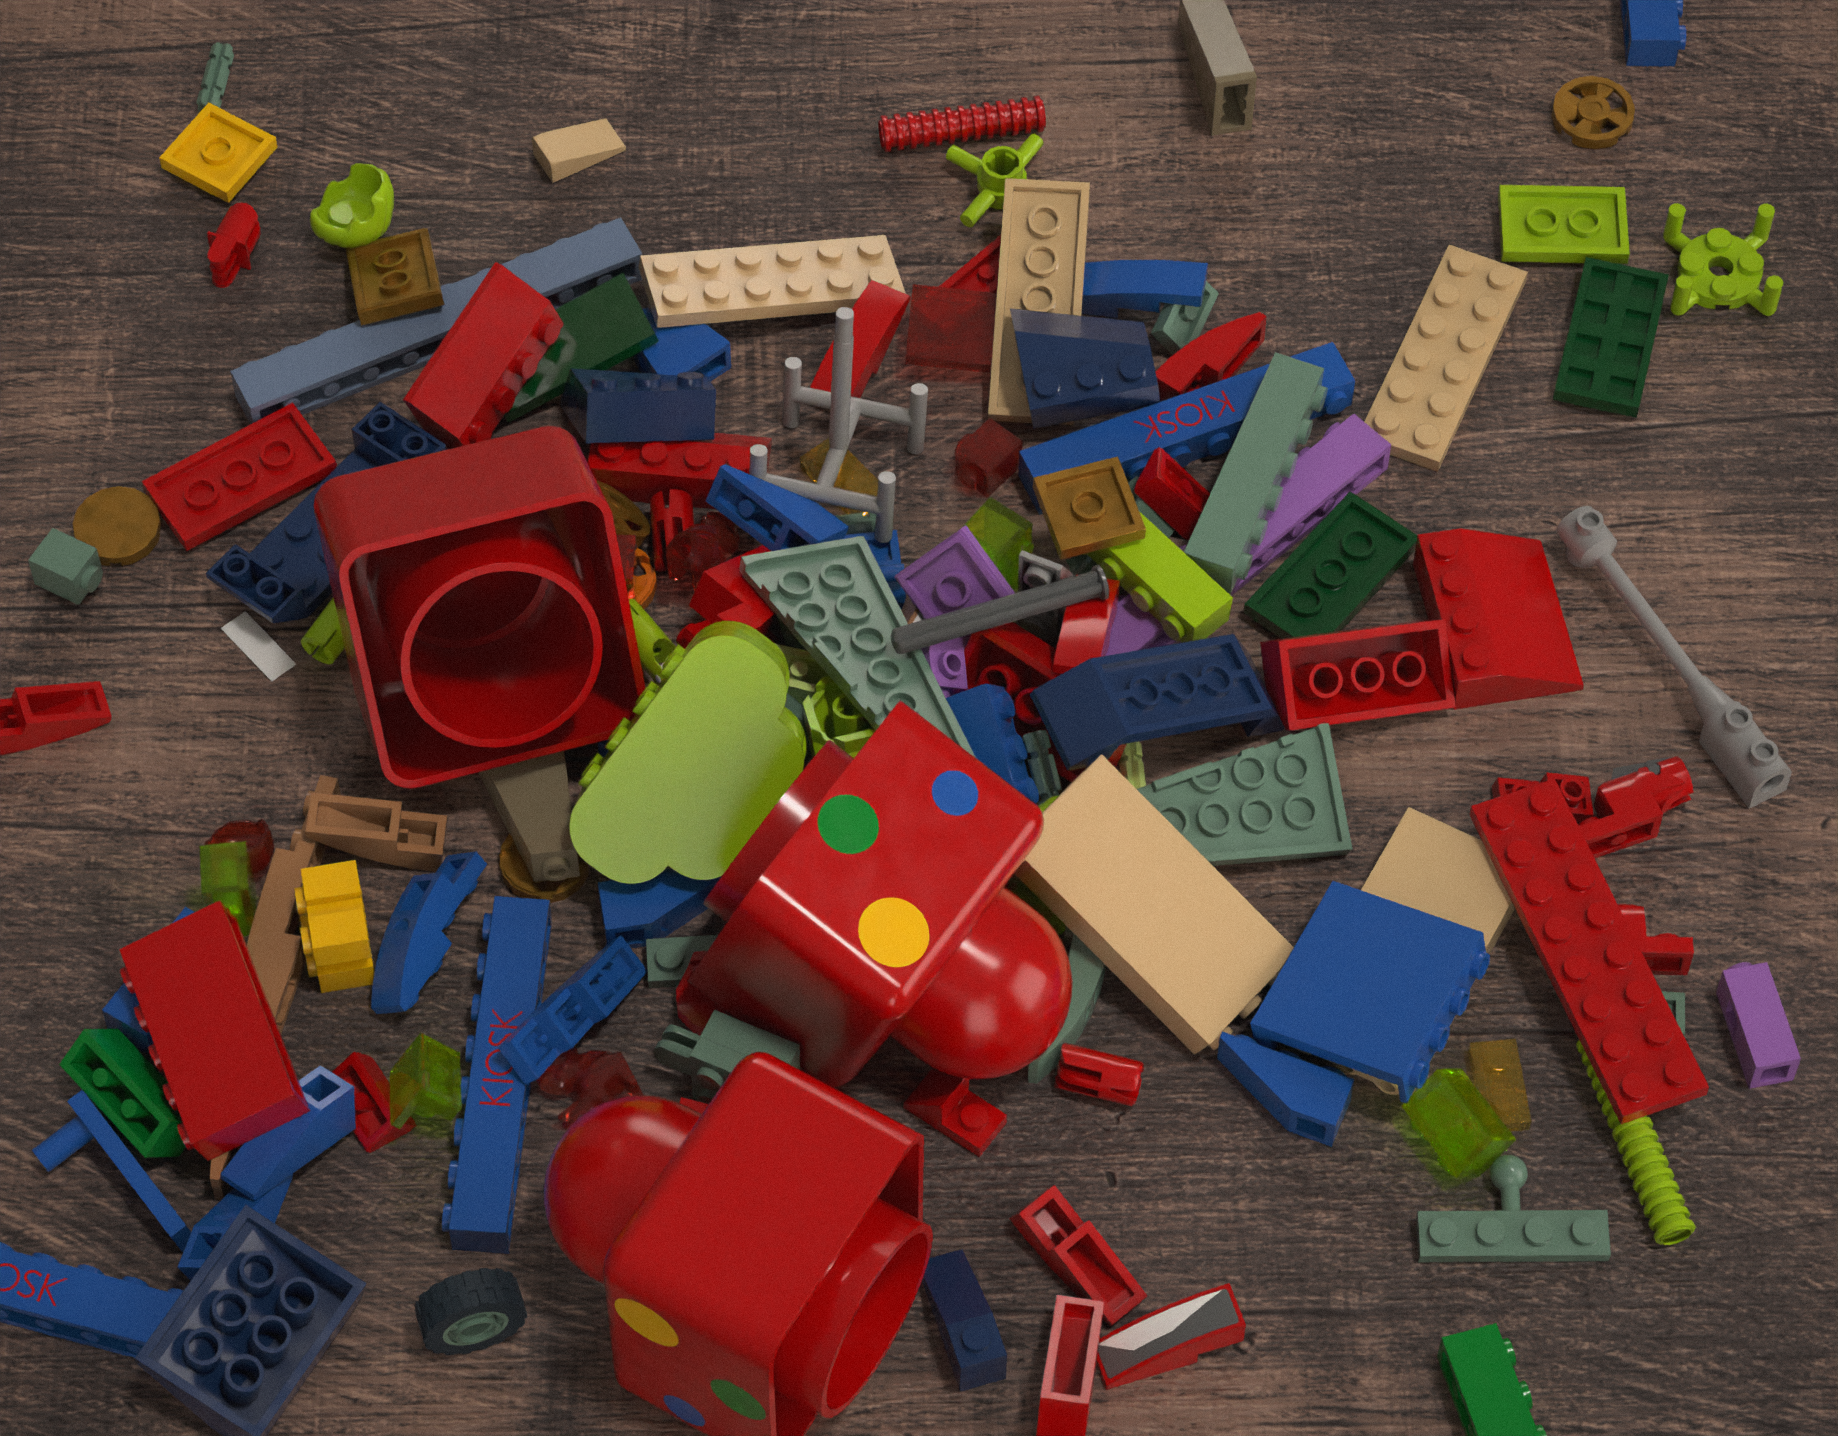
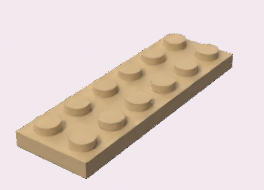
[988,178,1090,425]
[639,235,906,328]
[1364,245,1528,472]

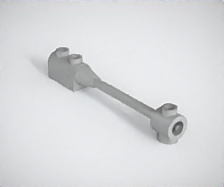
[1556,506,1792,809]

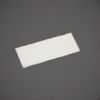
[221,611,296,681]

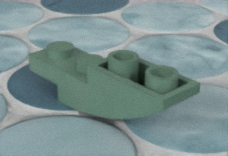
[1028,926,1106,1084]

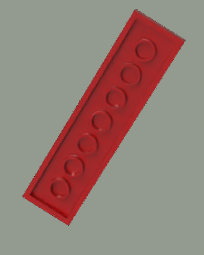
[1469,778,1709,1124]

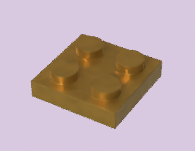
[1033,456,1146,560]

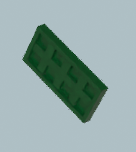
[1553,257,1669,418]

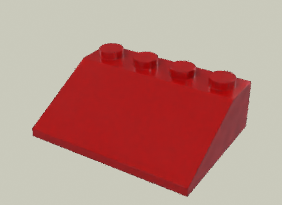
[1413,528,1584,710]

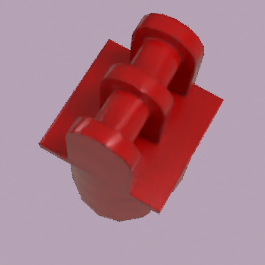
[207,203,261,288]

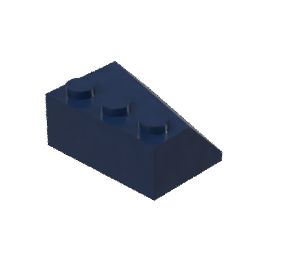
[1010,308,1160,429]
[560,368,716,443]

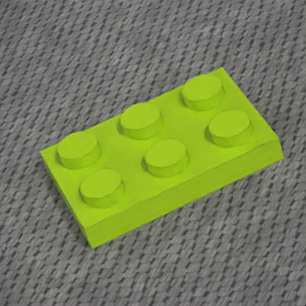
[1498,185,1630,264]

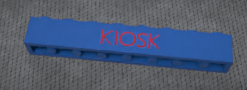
[1018,342,1355,515]
[442,896,552,1254]
[0,1242,183,1358]

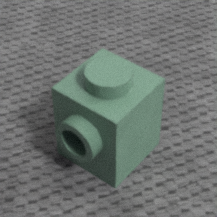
[28,528,103,605]

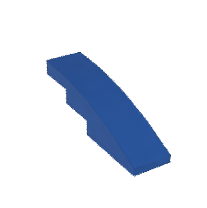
[1082,260,1208,318]
[498,935,648,1085]

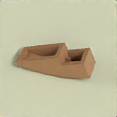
[305,792,447,872]

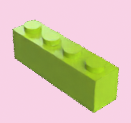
[1082,511,1233,643]

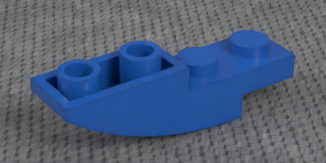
[371,851,487,1014]

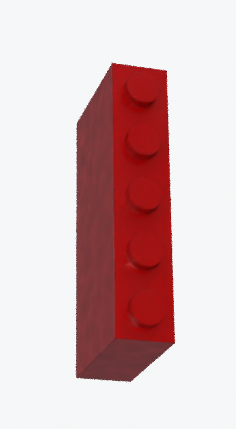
[119,900,310,1161]

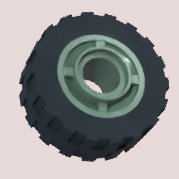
[414,1268,527,1355]

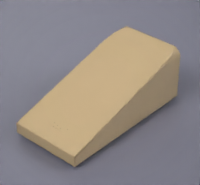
[532,118,626,183]

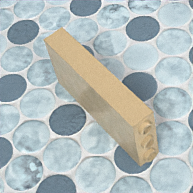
[1014,754,1294,1055]
[1295,807,1515,1100]

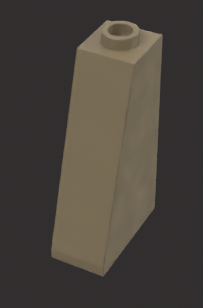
[1178,0,1257,136]
[478,751,580,882]

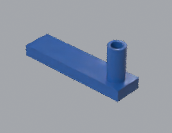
[32,1090,191,1252]

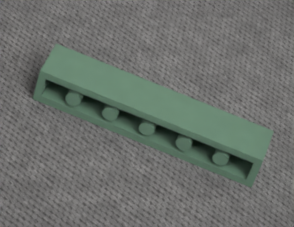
[1184,352,1328,594]

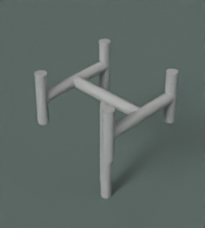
[749,307,928,543]

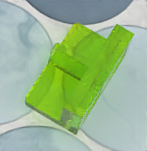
[390,1032,462,1129]

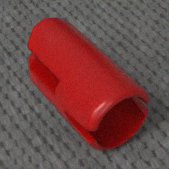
[650,489,698,572]
[1054,1043,1144,1106]

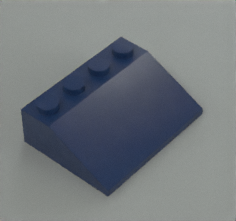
[134,1205,367,1436]

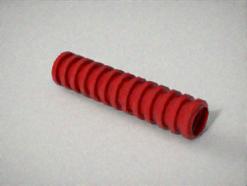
[878,95,1046,152]

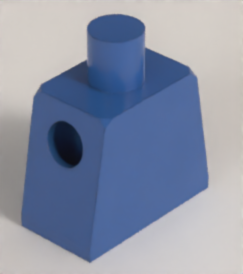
[634,308,731,382]

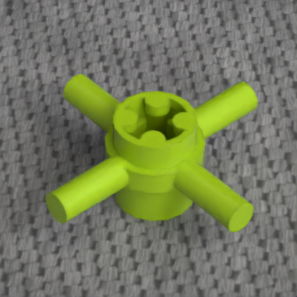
[946,134,1044,228]

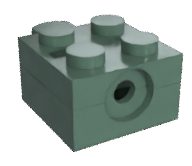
[653,1010,801,1104]

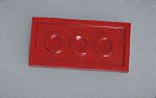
[142,403,337,551]

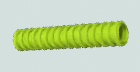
[1576,1040,1696,1245]

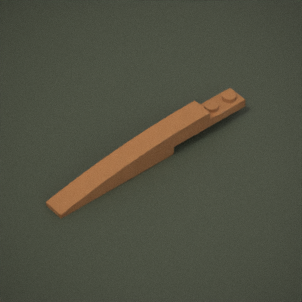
[210,775,341,1201]

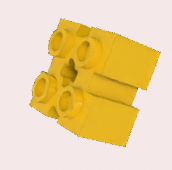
[294,860,375,993]

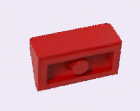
[1134,447,1210,541]
[332,1051,417,1153]

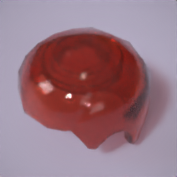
[204,819,275,880]

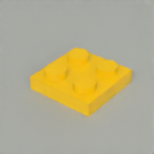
[159,102,277,203]

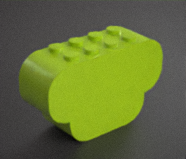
[569,621,807,884]

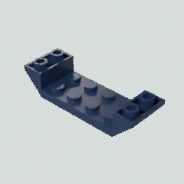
[206,402,447,623]
[1030,634,1285,771]

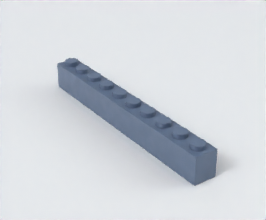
[230,217,642,424]

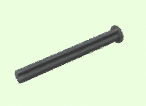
[891,565,1109,654]

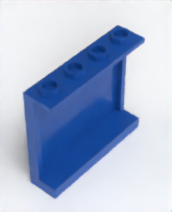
[1250,881,1490,1103]

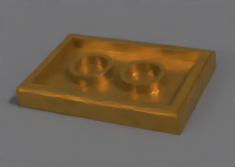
[346,228,445,326]

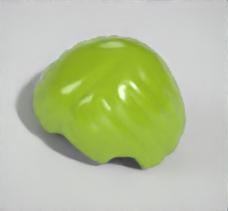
[310,163,394,248]

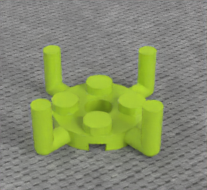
[1663,203,1783,316]

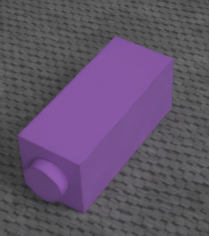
[1716,962,1801,1089]

